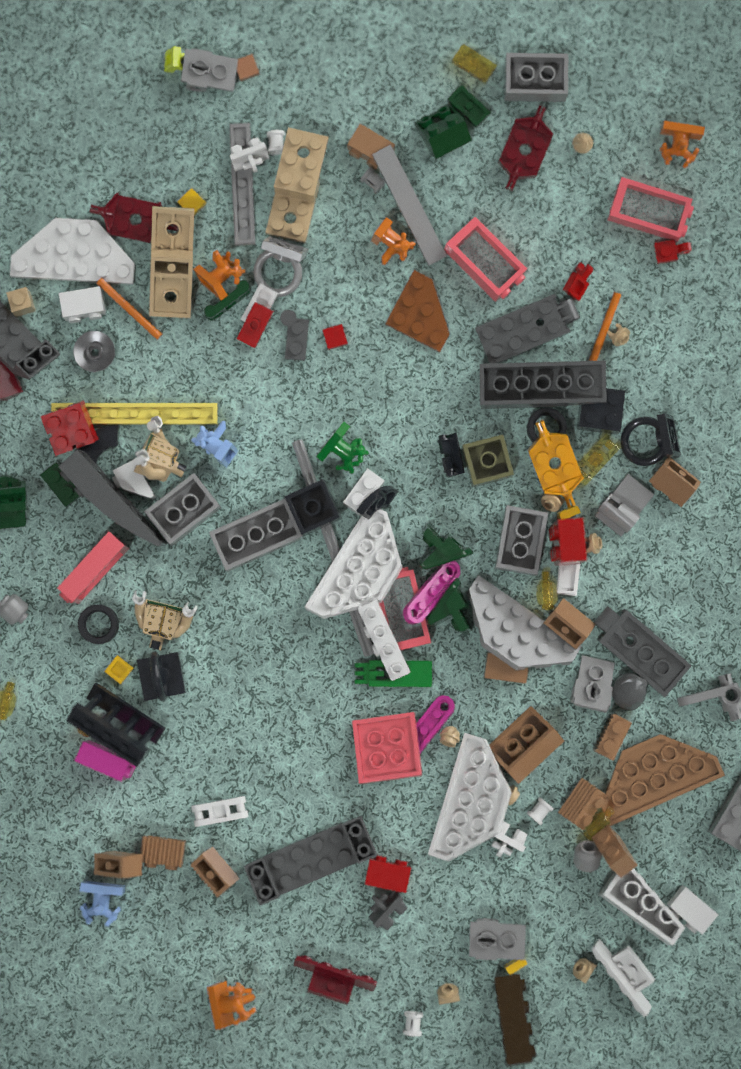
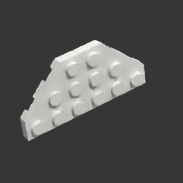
[10,218,135,285]
[305,509,403,619]
[428,733,512,861]

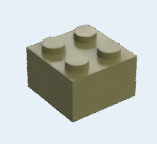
[462,434,514,488]

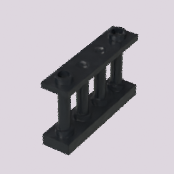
[66,682,166,767]

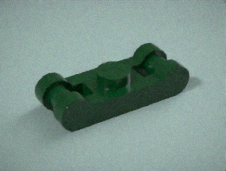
[204,280,250,321]

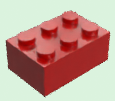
[548,518,587,566]

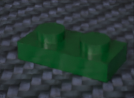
[447,84,491,129]
[40,462,80,508]

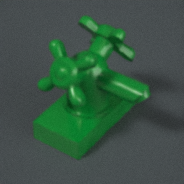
[316,422,369,474]

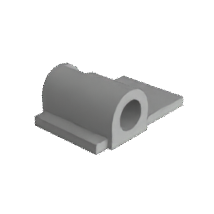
[181,48,238,92]
[595,474,654,537]
[570,655,615,713]
[469,918,526,960]

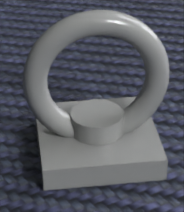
[253,236,309,297]

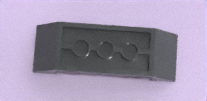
[0,301,60,380]
[244,816,378,906]

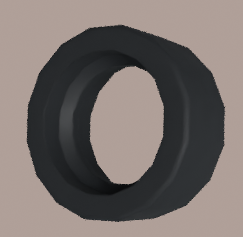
[526,407,567,443]
[78,605,119,644]

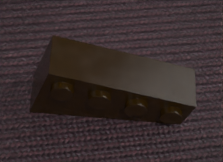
[494,974,536,1067]

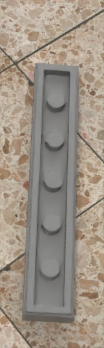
[229,123,255,246]
[372,145,447,266]

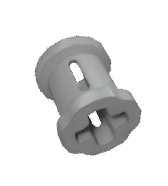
[360,167,386,194]

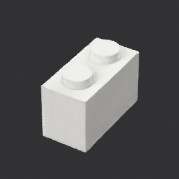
[59,286,106,323]
[343,468,385,516]
[667,885,718,935]

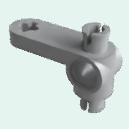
[677,673,741,721]

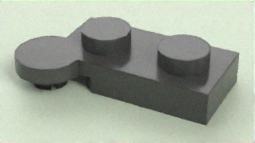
[280,310,309,361]

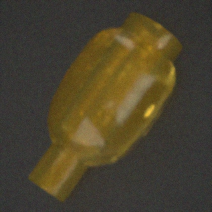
[536,571,558,610]
[0,682,16,721]
[583,807,615,841]

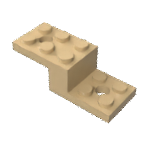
[265,127,329,243]
[149,206,194,318]

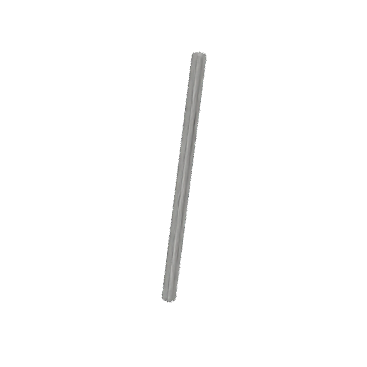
[292,439,374,657]

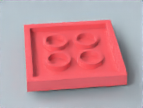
[352,712,422,784]

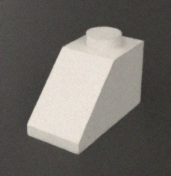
[112,459,156,500]

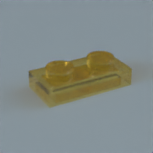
[452,44,497,84]

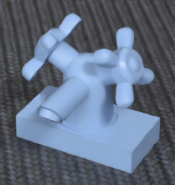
[191,421,238,468]
[80,881,125,926]

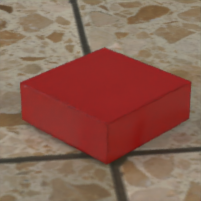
[322,324,348,350]

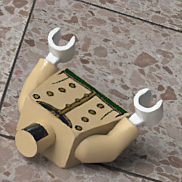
[133,416,186,482]
[132,590,198,650]

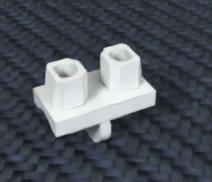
[230,138,270,173]
[491,821,527,857]

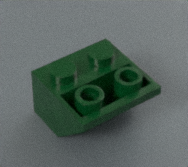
[414,105,472,159]

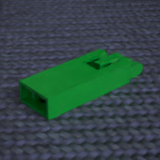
[354,660,432,687]

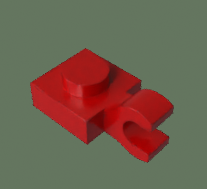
[653,240,692,264]
[563,262,593,301]

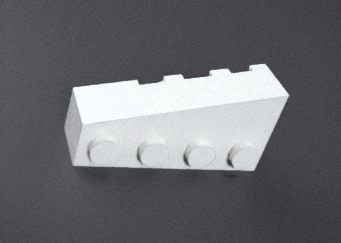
[598,869,685,946]

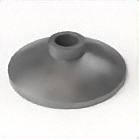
[73,331,115,372]

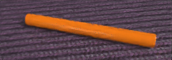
[96,278,163,340]
[588,292,621,361]

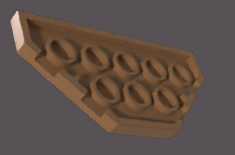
[601,734,725,826]

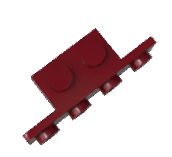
[293,955,377,1005]

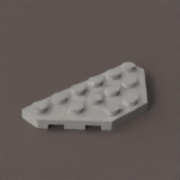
[466,575,582,670]

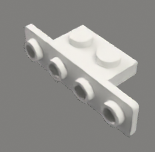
[358,599,410,681]
[592,939,655,1017]

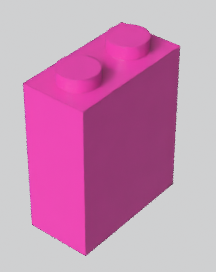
[74,740,136,782]

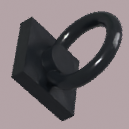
[620,413,681,466]
[137,651,186,701]

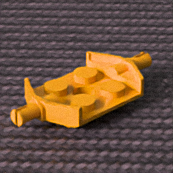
[528,420,584,508]

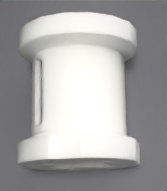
[267,130,285,155]
[527,797,554,825]
[403,1011,423,1036]

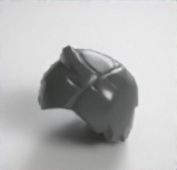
[612,673,647,711]

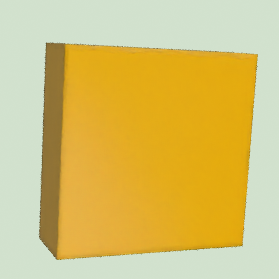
[177,188,206,215]
[556,505,581,519]
[104,655,134,685]
[504,959,527,975]

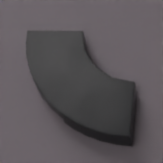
[79,425,119,464]
[356,486,398,519]

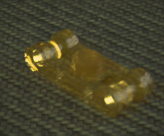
[578,433,621,486]

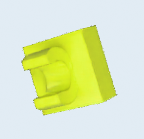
[164,46,185,73]

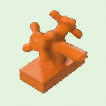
[659,121,705,168]
[371,217,416,265]
[193,250,246,300]
[207,981,256,1030]

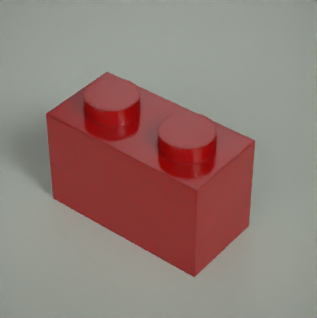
[365,855,411,893]

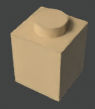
[6,287,36,317]

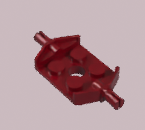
[498,105,553,191]
[90,193,179,244]

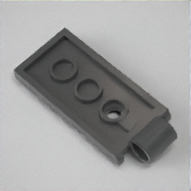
[475,294,580,363]
[594,606,692,698]

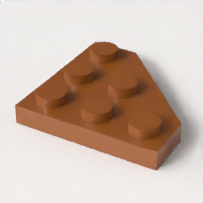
[385,270,450,353]

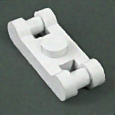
[191,796,249,827]

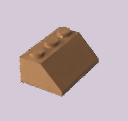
[489,706,564,784]

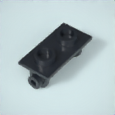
[437,432,465,477]

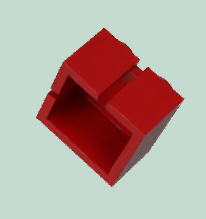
[40,400,98,456]

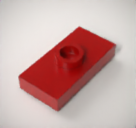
[237,302,274,348]

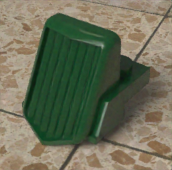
[0,475,27,529]
[419,524,474,570]
[427,578,472,634]

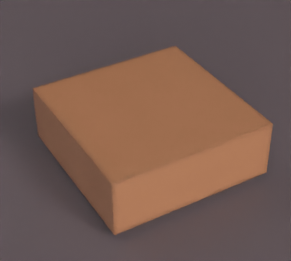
[236,54,260,82]

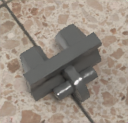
[369,890,408,930]

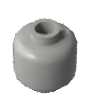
[0,594,29,625]
[573,840,602,872]

